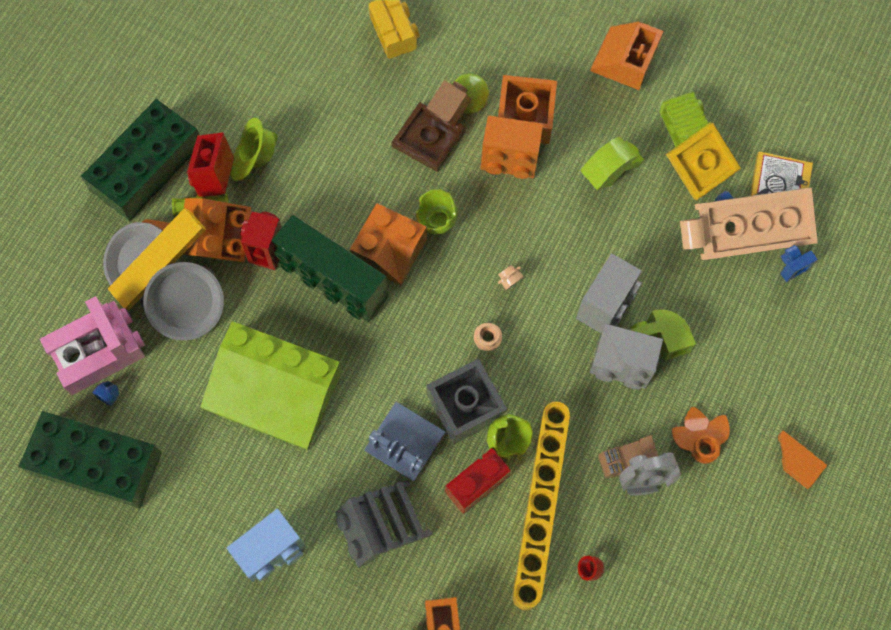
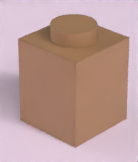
[426,80,471,127]

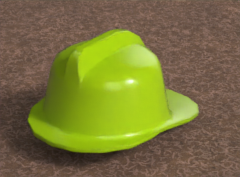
[230,118,278,181]

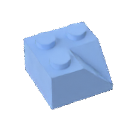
[227,509,306,582]

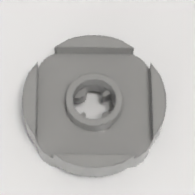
[619,452,681,496]

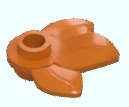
[672,407,730,464]

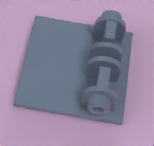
[364,402,445,481]

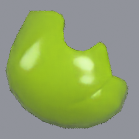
[453,73,489,114]
[415,189,458,234]
[486,414,533,460]

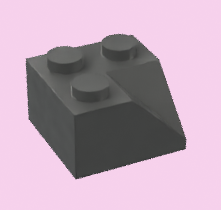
[426,359,507,445]

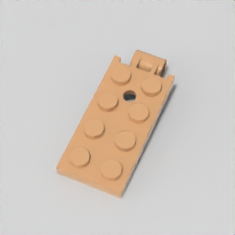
[680,188,818,260]

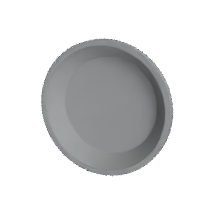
[103,222,162,299]
[143,262,224,340]

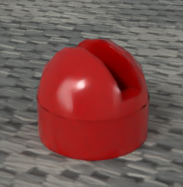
[578,556,605,581]

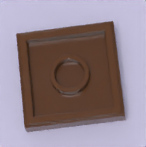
[391,102,465,172]

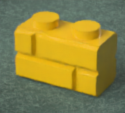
[368,0,420,59]

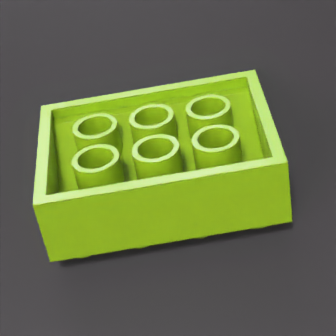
[200,321,342,450]

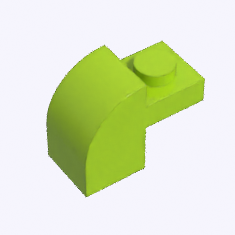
[580,136,644,190]
[630,310,696,361]

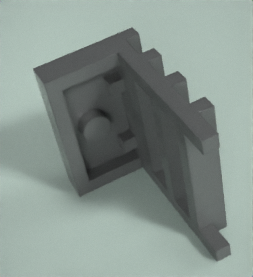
[335,480,433,568]

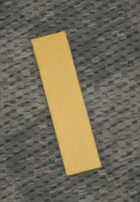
[108,208,206,310]

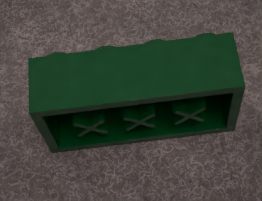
[81,99,199,221]
[272,215,388,322]
[18,411,162,508]

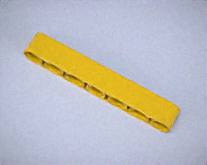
[513,402,570,610]

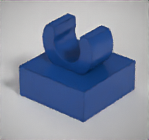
[780,245,818,282]

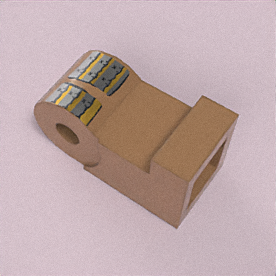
[598,435,658,479]

